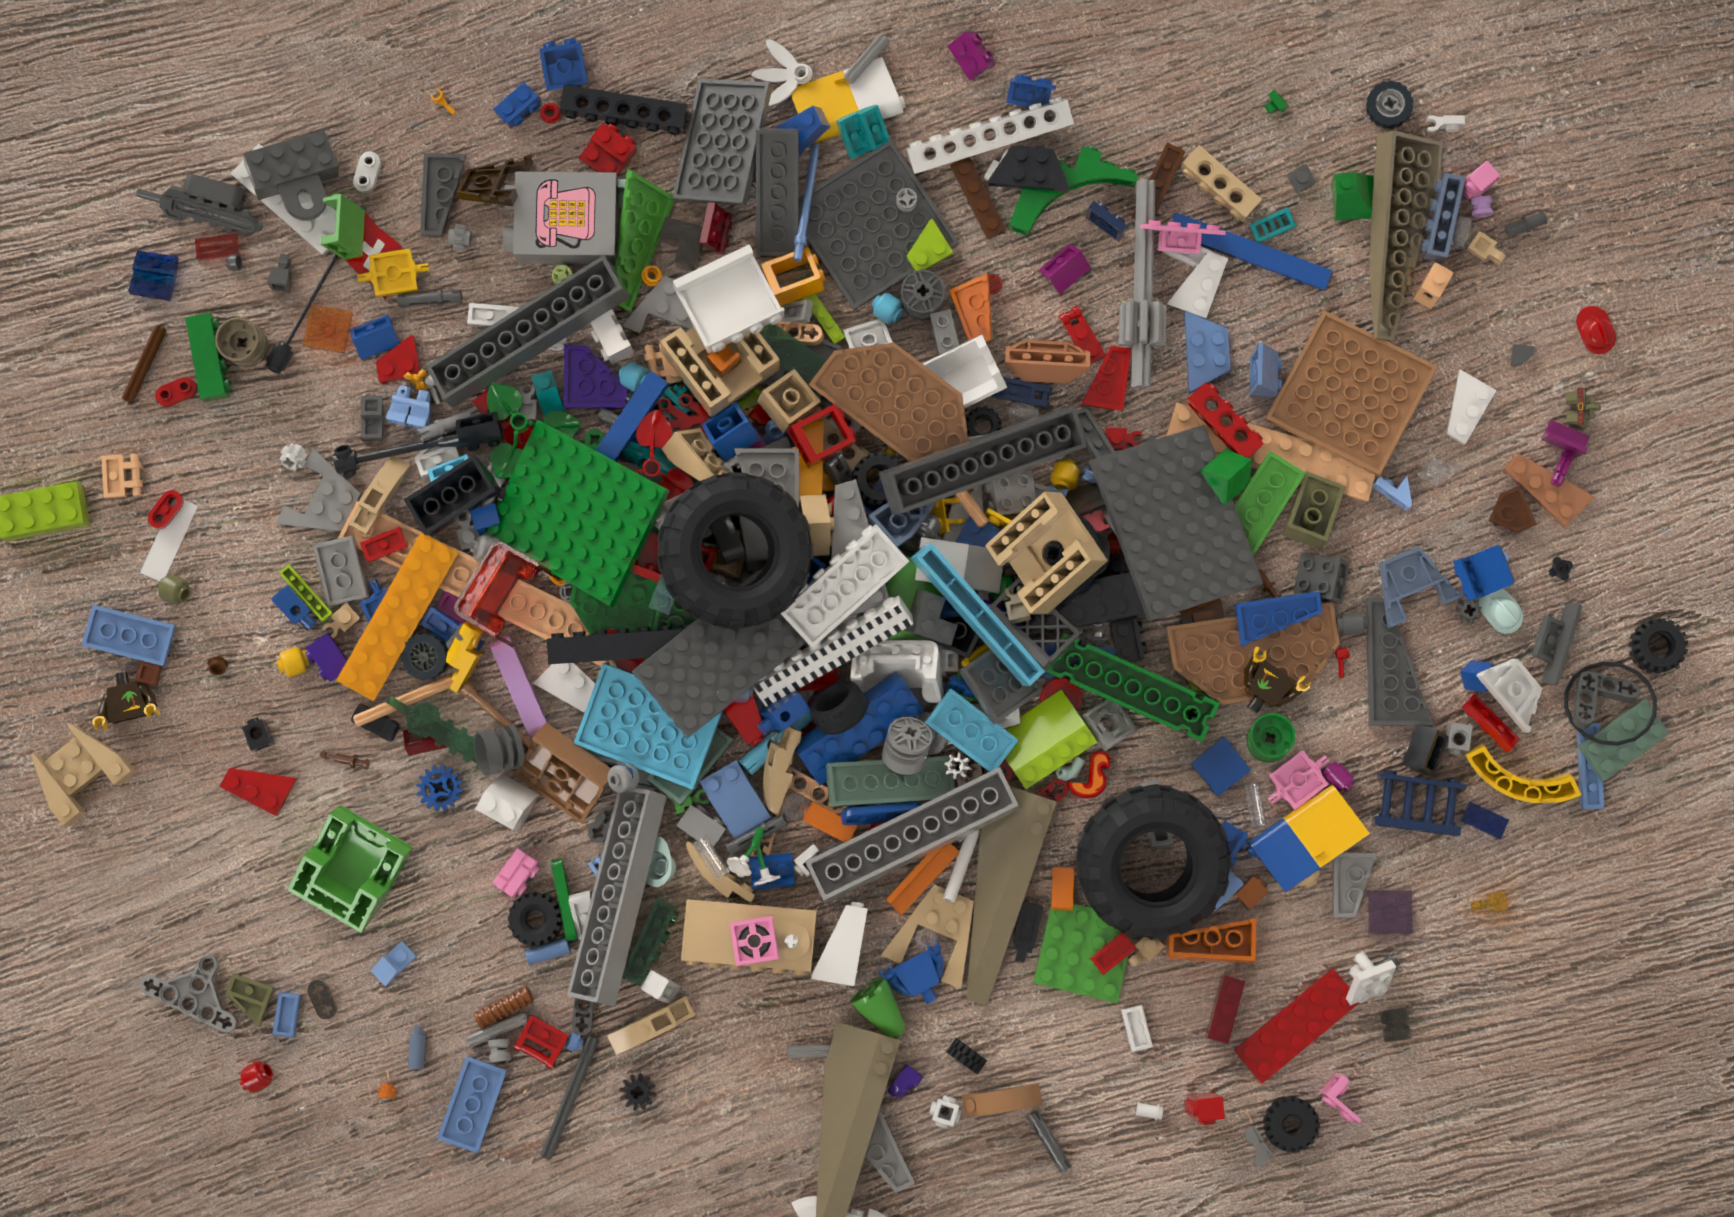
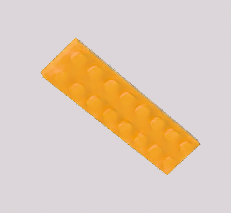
[336,532,458,701]

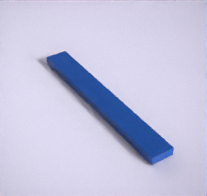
[1172,212,1333,291]

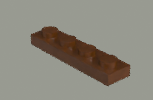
[1131,143,1186,220]
[950,157,1006,240]

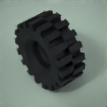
[507,892,563,946]
[1263,1096,1320,1152]

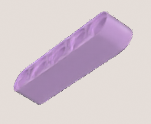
[489,636,548,739]

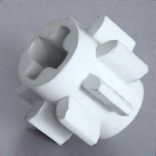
[280,443,307,471]
[944,753,972,780]

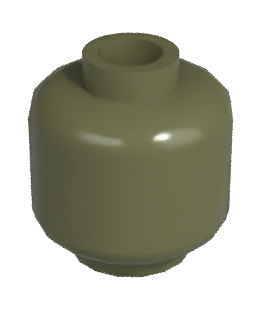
[158,574,191,605]

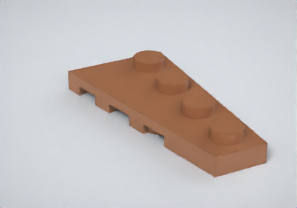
[1503,453,1595,528]

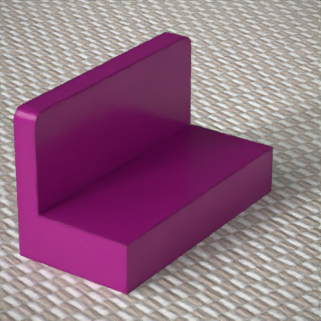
[1039,243,1091,294]
[1541,420,1590,457]

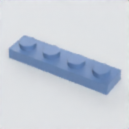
[1577,723,1604,809]

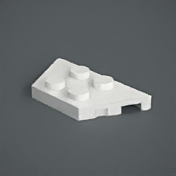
[1476,659,1542,733]

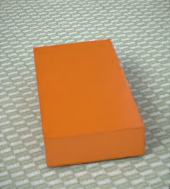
[1051,867,1074,911]

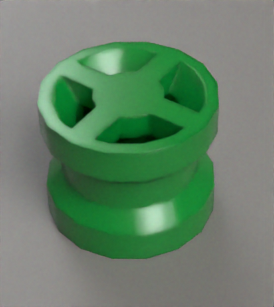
[584,429,605,450]

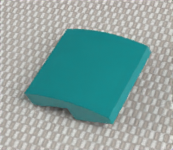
[836,105,890,159]

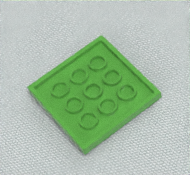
[1033,904,1132,1003]

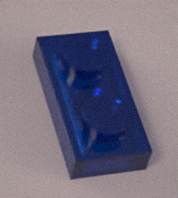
[1460,802,1509,839]

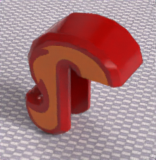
[1067,750,1110,799]

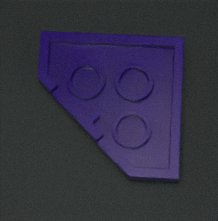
[564,345,628,409]

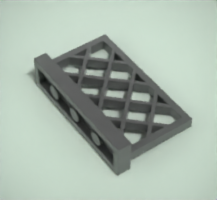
[987,578,1081,673]

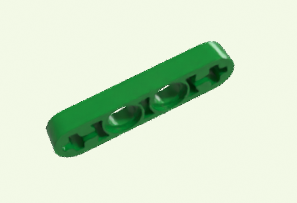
[551,857,578,942]

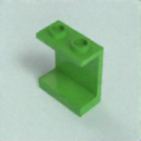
[321,193,365,260]

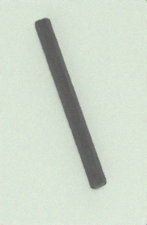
[540,1036,599,1160]

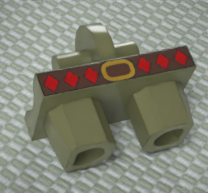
[1566,387,1601,429]

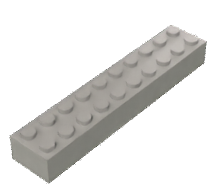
[806,767,1020,904]
[567,788,667,1007]

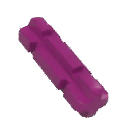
[1550,449,1575,487]

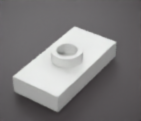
[1121,1005,1153,1052]

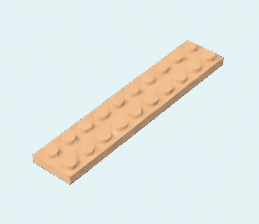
[1166,403,1375,502]

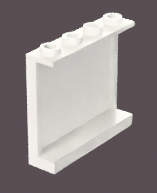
[673,245,784,353]

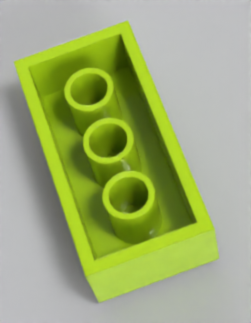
[0,481,90,542]

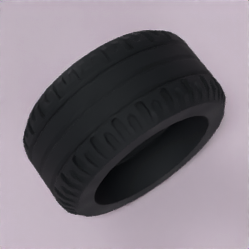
[810,681,868,735]

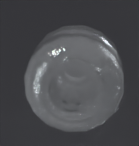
[780,792,809,820]

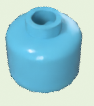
[872,293,904,324]
[619,362,649,392]

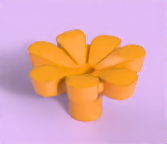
[403,369,428,391]

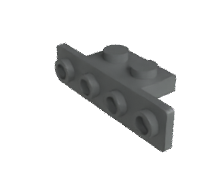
[1532,603,1582,685]

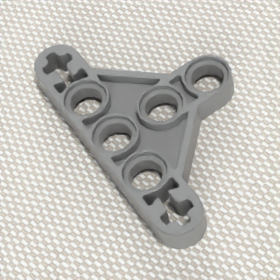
[140,955,238,1033]

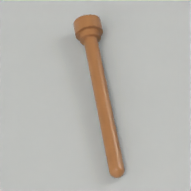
[459,680,533,750]

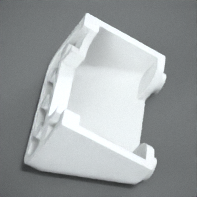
[850,640,943,703]

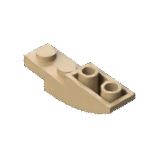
[348,456,412,536]
[763,726,802,815]
[686,840,756,903]
[606,996,695,1055]

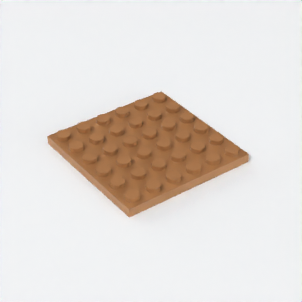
[1265,310,1438,477]

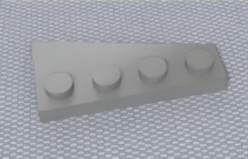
[865,1109,915,1193]

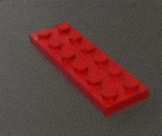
[1234,968,1359,1084]

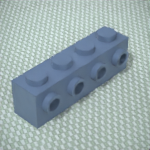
[1421,173,1466,263]

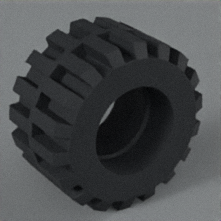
[851,452,901,508]
[1628,618,1688,674]

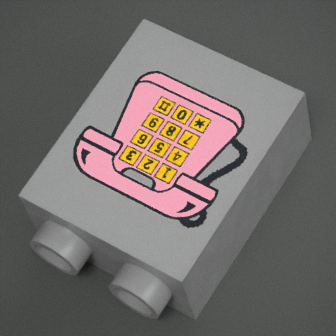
[503,172,619,265]

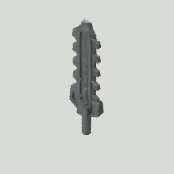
[136,185,263,237]

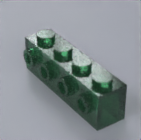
[622,898,679,986]

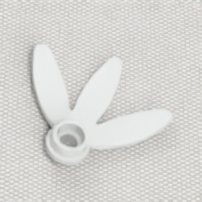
[751,39,813,108]

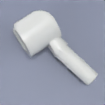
[425,375,441,405]

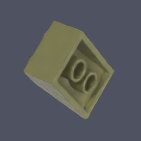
[1281,471,1346,550]

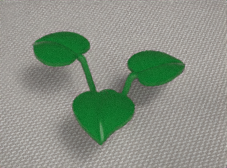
[487,382,581,479]

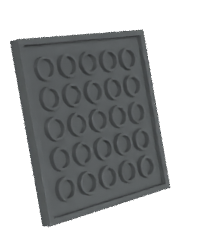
[799,140,959,311]

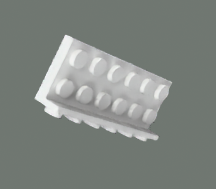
[781,524,909,648]

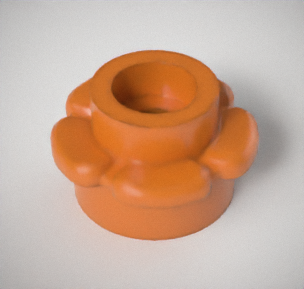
[376,1084,398,1098]

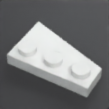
[1167,252,1228,318]

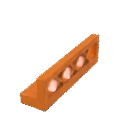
[886,843,959,915]

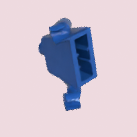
[878,939,944,1004]

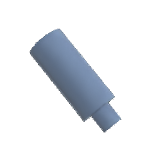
[408,1026,426,1069]

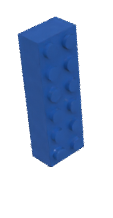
[795,671,924,786]

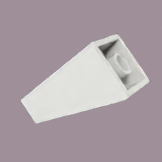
[811,902,868,986]

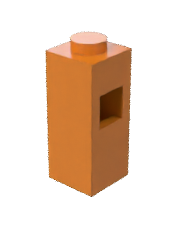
[801,802,858,843]

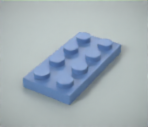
[81,605,176,667]
[437,1056,508,1153]

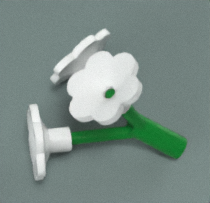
[726,827,781,886]

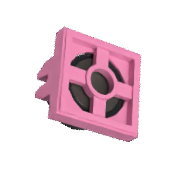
[729,916,780,966]

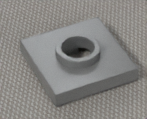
[1080,699,1137,752]

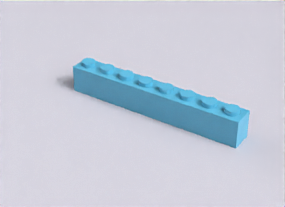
[910,543,1045,686]

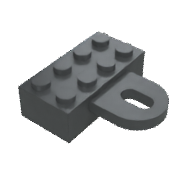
[243,130,339,221]

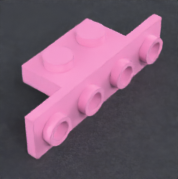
[1140,220,1226,254]

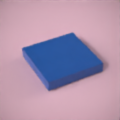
[1191,737,1251,797]

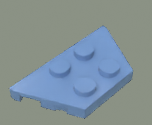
[1184,311,1230,393]

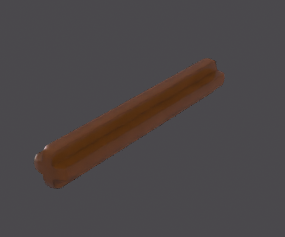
[122,325,166,403]

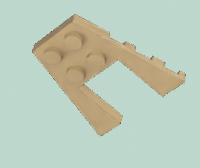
[881,885,974,989]

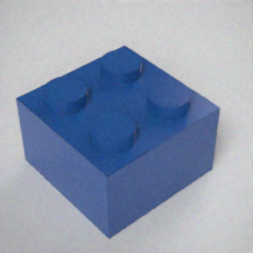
[701,402,761,462]

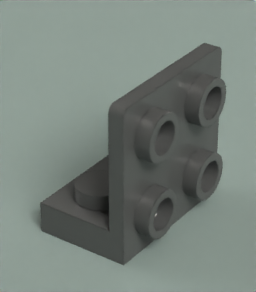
[1294,554,1350,604]

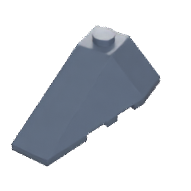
[867,501,937,547]

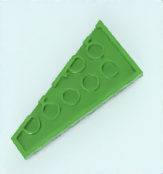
[615,170,675,312]

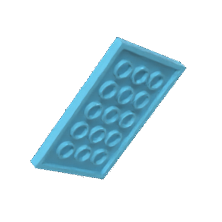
[574,663,723,790]

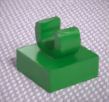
[1264,90,1290,114]

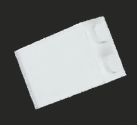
[475,774,540,832]

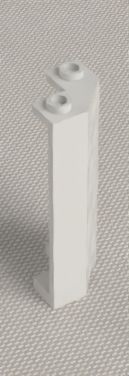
[923,335,1007,408]

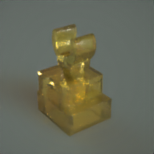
[1471,891,1509,913]

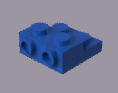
[539,38,588,91]

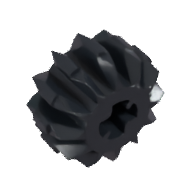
[619,1073,656,1111]

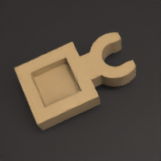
[322,602,361,639]

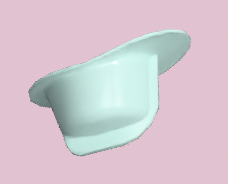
[1478,589,1523,634]
[646,836,676,887]

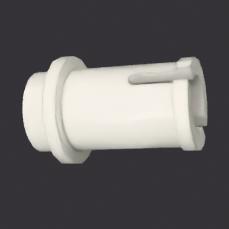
[1136,1102,1163,1121]

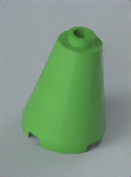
[850,977,906,1039]

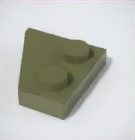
[225,973,275,1027]

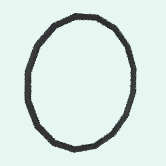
[1564,661,1657,746]

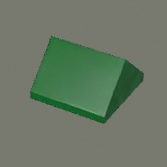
[1200,449,1252,505]

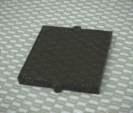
[1066,483,1106,516]

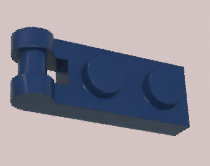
[991,377,1053,409]

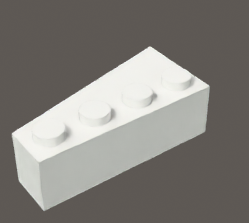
[590,309,634,365]

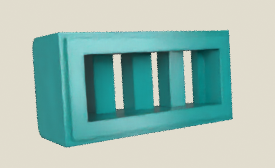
[1249,207,1297,243]

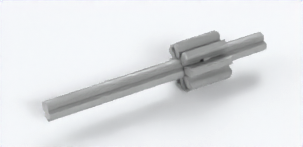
[1119,179,1166,389]

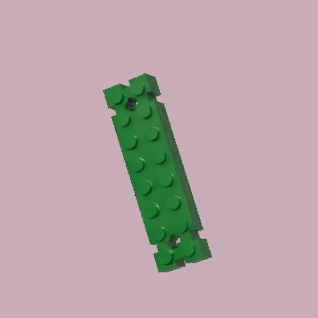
[1047,632,1220,742]

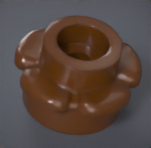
[207,656,229,675]

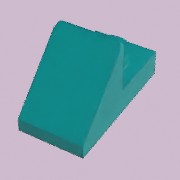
[531,370,565,416]

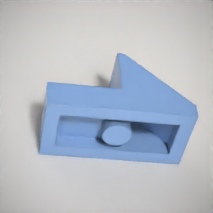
[1372,476,1412,511]
[371,941,417,987]

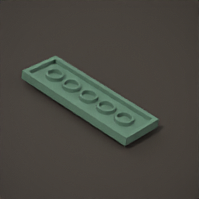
[826,756,955,807]

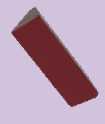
[403,721,449,756]

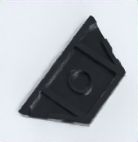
[988,145,1069,193]

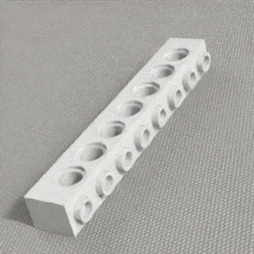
[905,96,1074,174]

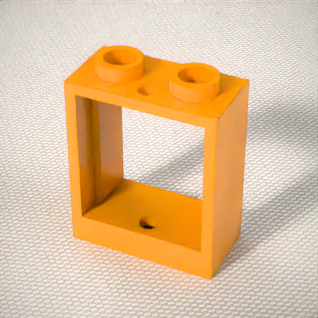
[761,247,826,306]

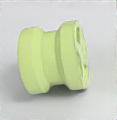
[552,265,573,285]

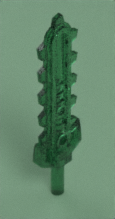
[386,696,480,770]

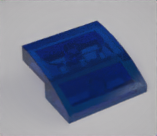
[128,250,179,301]

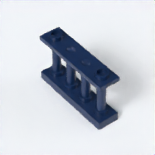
[1371,770,1466,837]

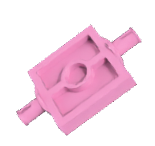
[1267,750,1330,810]

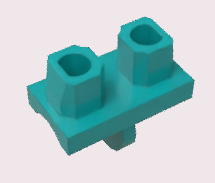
[658,384,691,420]

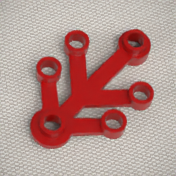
[658,394,718,433]

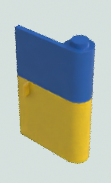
[1246,785,1370,893]

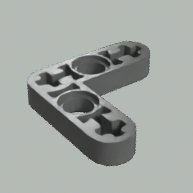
[1572,671,1640,729]

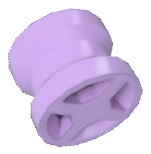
[1471,196,1493,218]

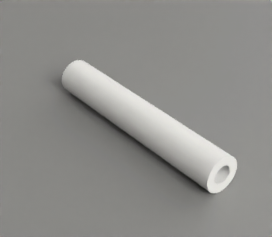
[943,830,980,903]

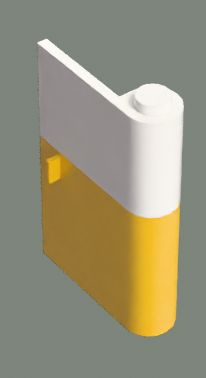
[791,57,906,144]

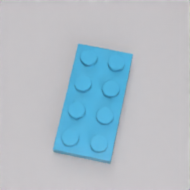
[924,688,1018,772]

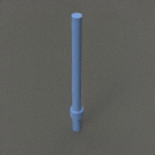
[793,144,820,262]

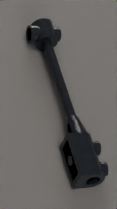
[333,412,504,478]

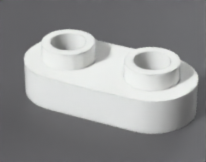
[353,151,381,193]

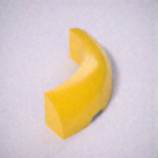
[1465,743,1581,803]

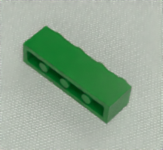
[185,312,231,402]

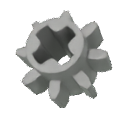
[448,224,472,251]

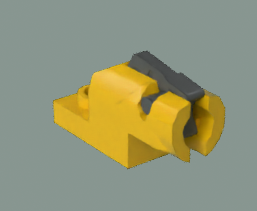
[446,622,483,693]

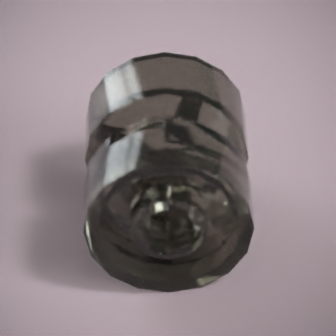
[1380,1008,1412,1042]

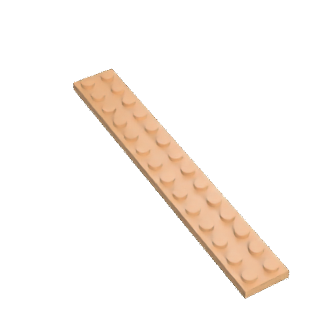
[338,501,608,667]

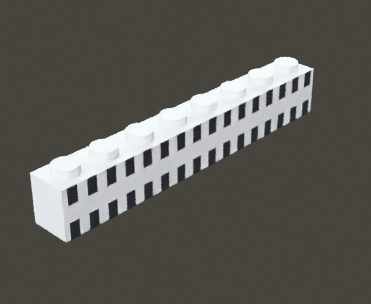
[753,595,913,707]

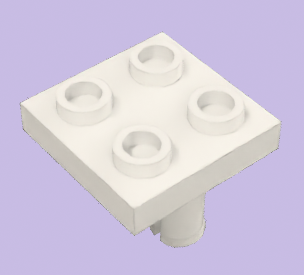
[1346,952,1396,1005]

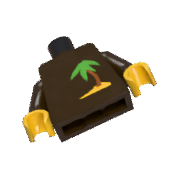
[1244,647,1311,713]
[92,672,160,730]

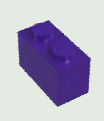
[305,632,348,682]

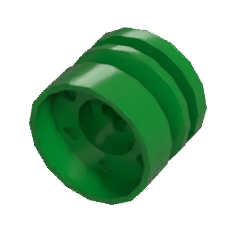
[1246,713,1295,763]

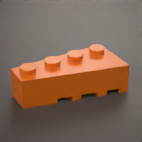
[1166,918,1257,964]

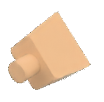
[1413,263,1453,309]

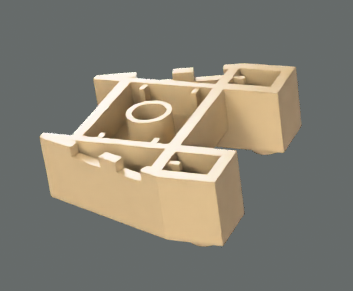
[31,724,137,827]

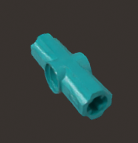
[621,441,679,476]

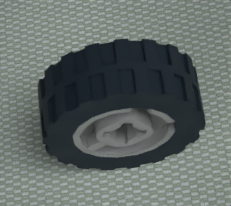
[1366,80,1413,129]

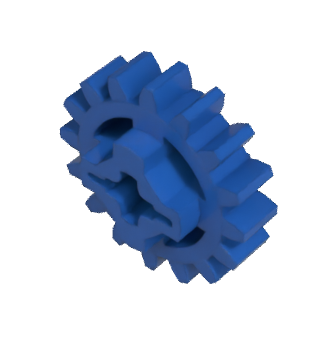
[416,765,464,811]

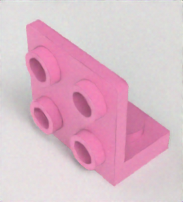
[1320,1073,1362,1124]

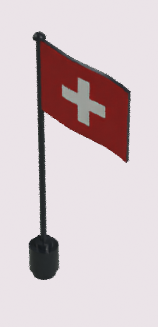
[265,205,403,375]

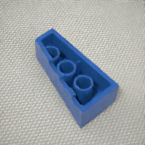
[754,105,831,173]

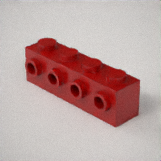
[1184,1092,1225,1125]

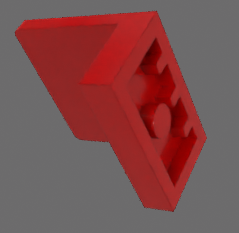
[631,532,662,582]

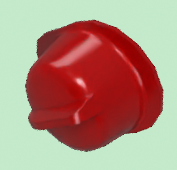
[1576,306,1616,355]

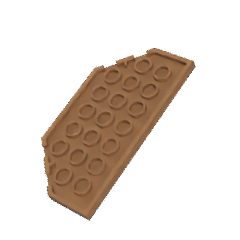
[809,342,968,461]
[1166,602,1340,705]

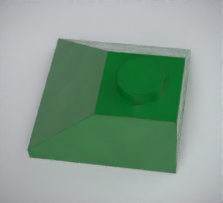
[1331,172,1374,221]

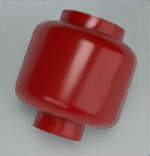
[240,1061,273,1093]

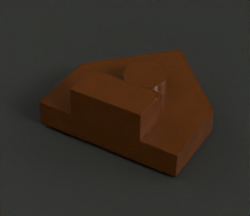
[1489,485,1537,533]
[1179,598,1225,624]

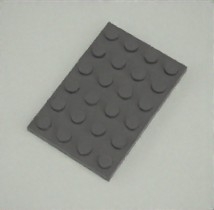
[672,79,773,206]

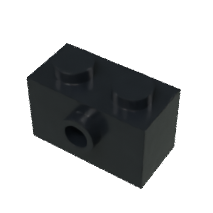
[1402,724,1449,776]

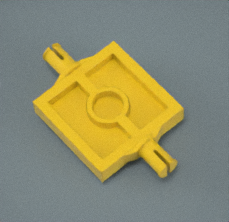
[357,249,429,298]

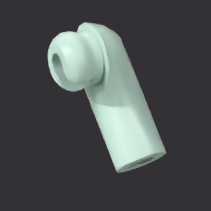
[1056,757,1086,781]

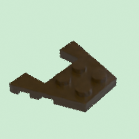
[456,155,533,206]

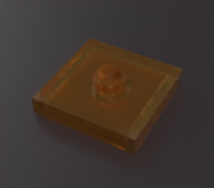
[302,305,353,354]

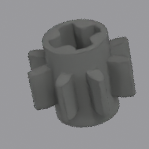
[1454,599,1482,625]

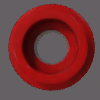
[540,103,561,124]

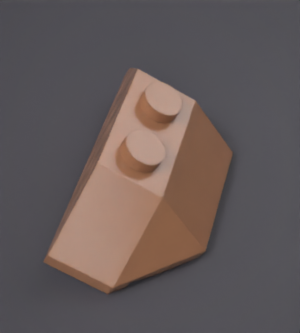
[1005,340,1090,384]

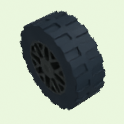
[401,632,449,680]

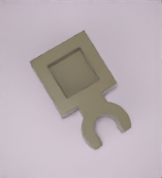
[1005,586,1031,625]

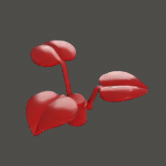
[618,410,694,501]

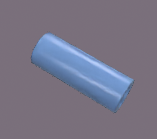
[525,938,571,965]

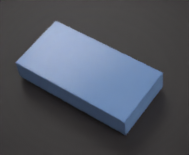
[272,992,301,1038]

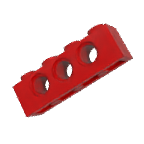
[1185,382,1264,458]

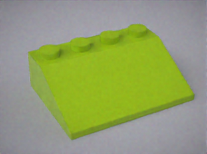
[1005,690,1097,790]

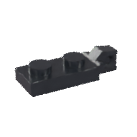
[1013,901,1043,963]

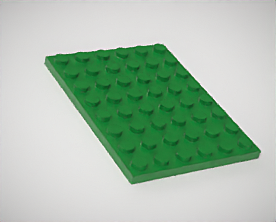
[483,420,670,607]

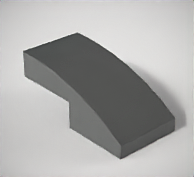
[360,396,384,441]

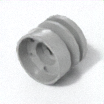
[882,717,933,775]

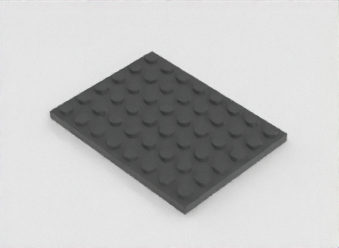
[1089,425,1263,622]

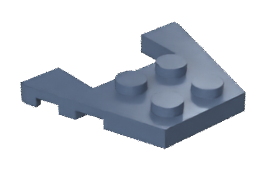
[1379,547,1462,629]

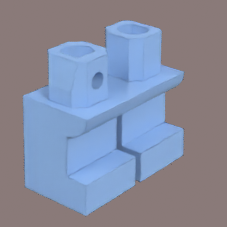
[386,385,433,429]

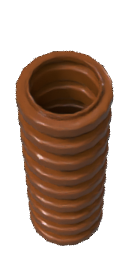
[474,986,534,1029]

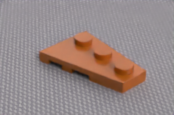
[949,274,992,343]

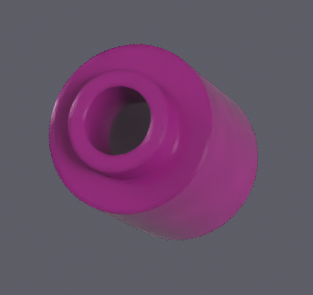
[1323,760,1354,792]

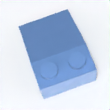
[1250,343,1282,398]
[700,760,772,839]

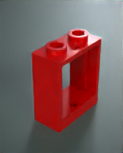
[787,404,856,468]

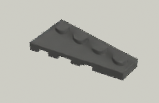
[420,153,467,237]

